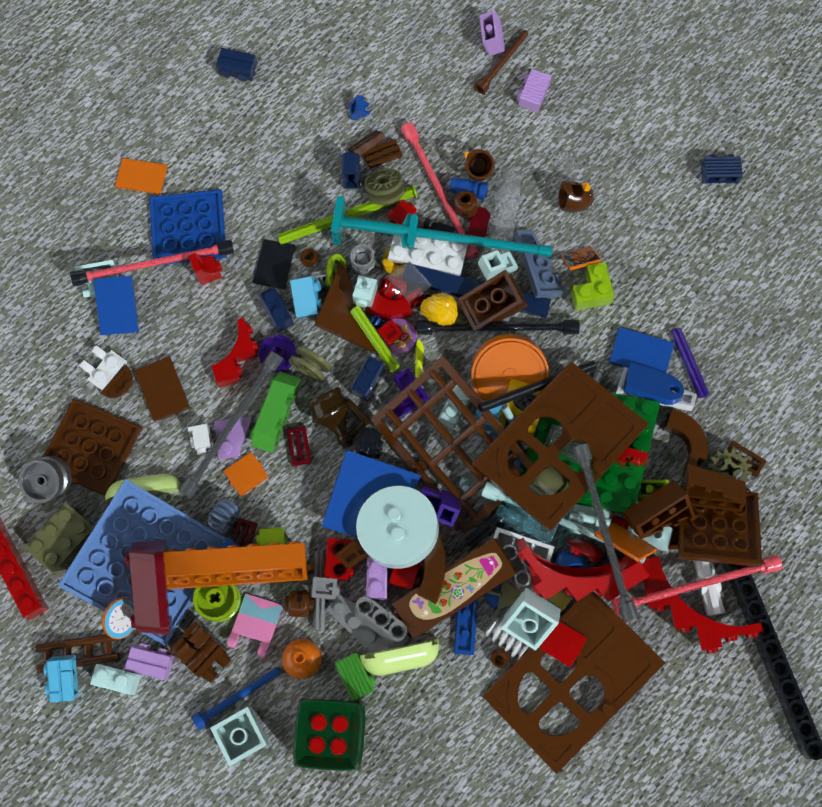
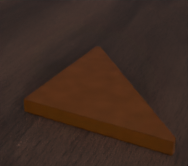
[314,263,380,356]

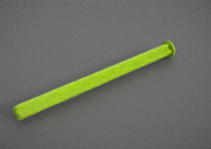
[277,184,417,245]

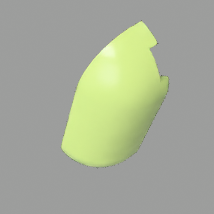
[105,473,182,502]
[360,638,439,676]

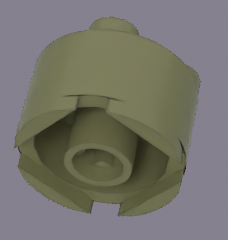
[530,466,570,495]

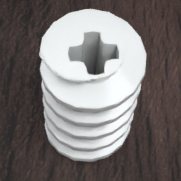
[485,617,529,659]

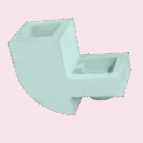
[478,250,518,281]

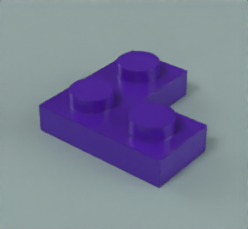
[387,368,429,419]

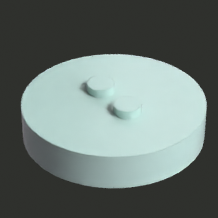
[356,486,439,569]

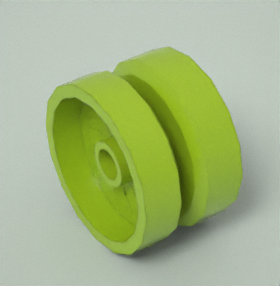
[193,585,242,622]

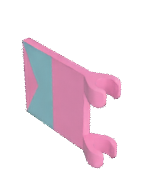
[227,593,283,658]

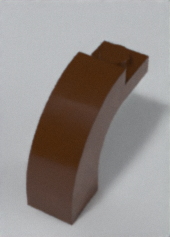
[663,408,708,477]

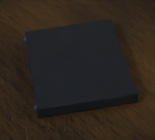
[252,239,296,290]

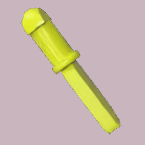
[414,339,424,378]

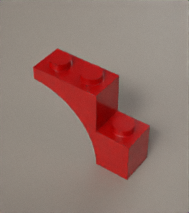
[211,318,259,388]

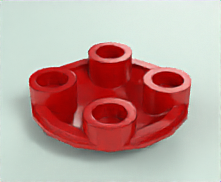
[567,538,604,563]

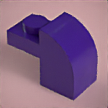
[421,486,460,527]

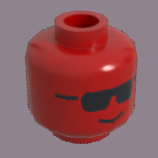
[379,275,408,300]

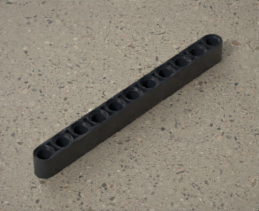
[722,563,822,760]

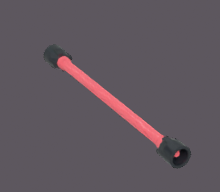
[70,239,234,287]

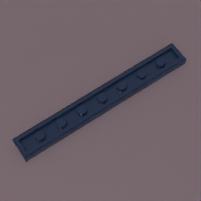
[402,263,551,318]

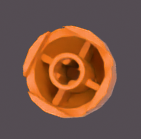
[282,638,322,680]

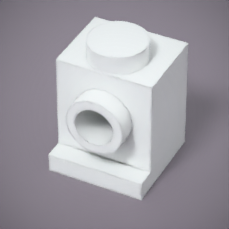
[188,424,213,455]

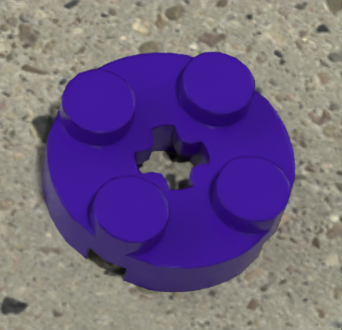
[258,335,297,373]

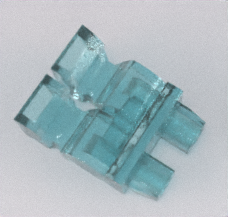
[496,503,558,543]

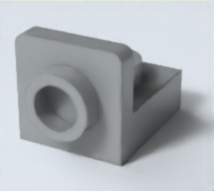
[310,577,340,601]

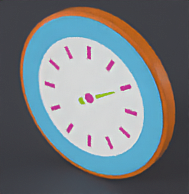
[102,598,135,639]

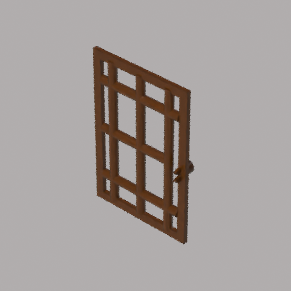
[371,355,534,534]

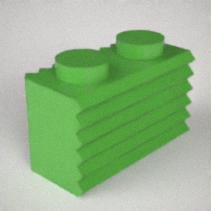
[335,652,376,701]

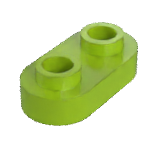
[325,254,347,288]

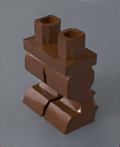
[169,621,232,683]

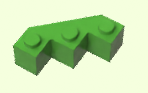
[250,371,301,453]

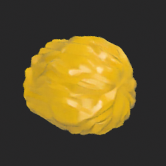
[420,293,458,326]

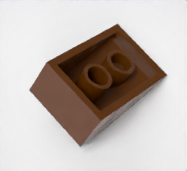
[458,270,529,332]

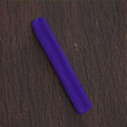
[671,328,709,398]

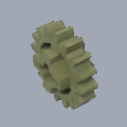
[708,447,752,482]

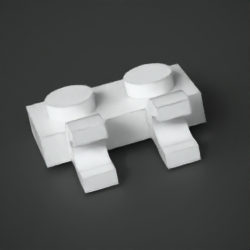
[79,345,127,390]

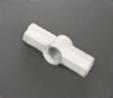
[693,560,725,616]

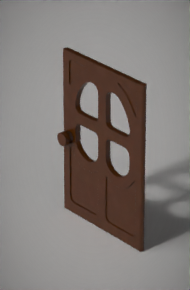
[472,361,649,532]
[482,591,665,774]

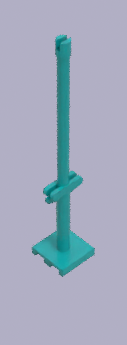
[331,196,553,257]

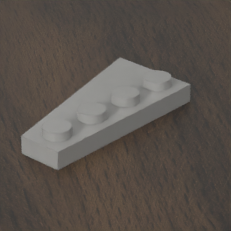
[326,595,412,653]

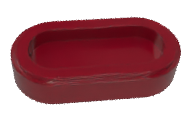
[468,207,490,237]

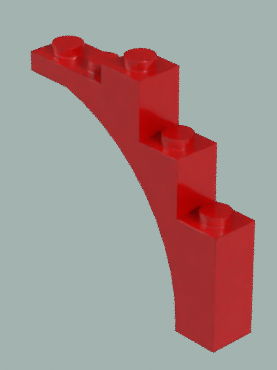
[516,538,649,602]
[641,556,763,654]

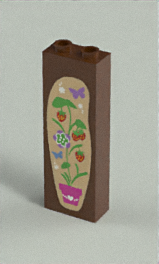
[393,538,518,639]

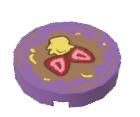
[382,318,417,355]

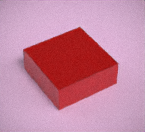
[377,319,403,347]

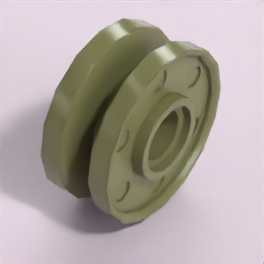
[364,168,405,205]
[288,346,331,383]

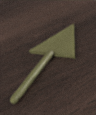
[488,581,521,609]

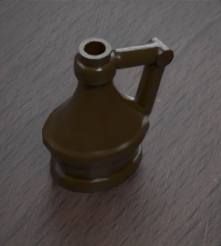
[306,387,370,449]

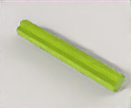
[350,306,400,372]

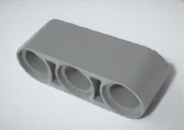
[354,597,407,645]

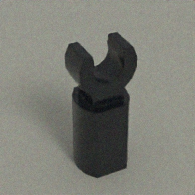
[423,218,455,233]

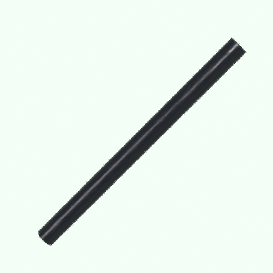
[477,360,597,413]

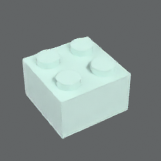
[501,588,561,651]
[210,707,270,766]

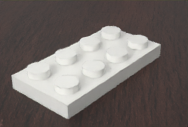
[388,235,468,276]

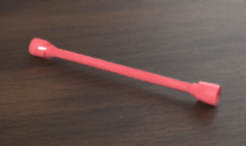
[401,122,480,260]
[612,555,782,616]

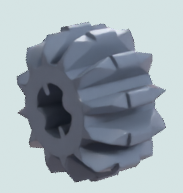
[208,499,240,534]

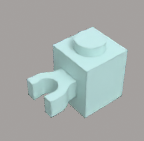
[352,275,378,308]

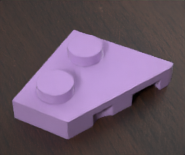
[215,416,252,460]

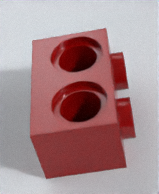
[324,538,354,582]

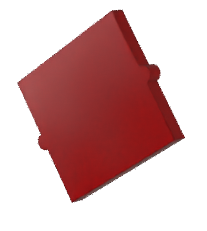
[539,621,587,668]

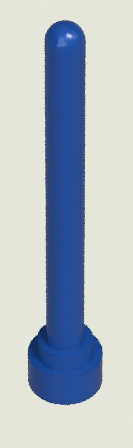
[191,667,282,731]

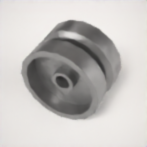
[19,456,72,503]

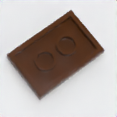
[134,356,190,422]

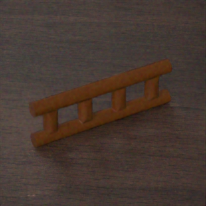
[35,634,120,673]

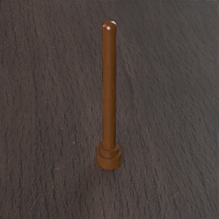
[474,30,528,95]

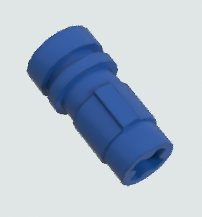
[449,177,489,201]

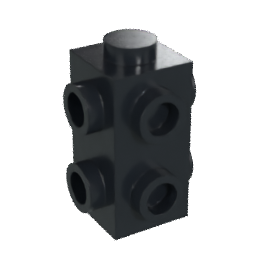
[356,427,384,460]

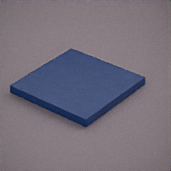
[149,189,227,265]
[321,450,421,538]

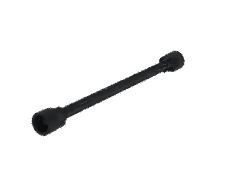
[417,319,580,335]

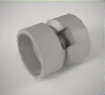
[350,244,375,276]

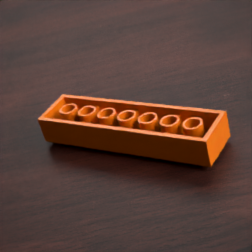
[164,541,307,590]

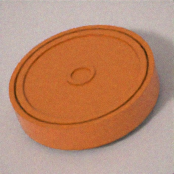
[471,334,549,412]

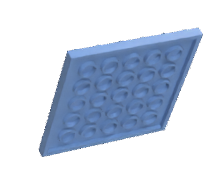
[58,479,227,646]

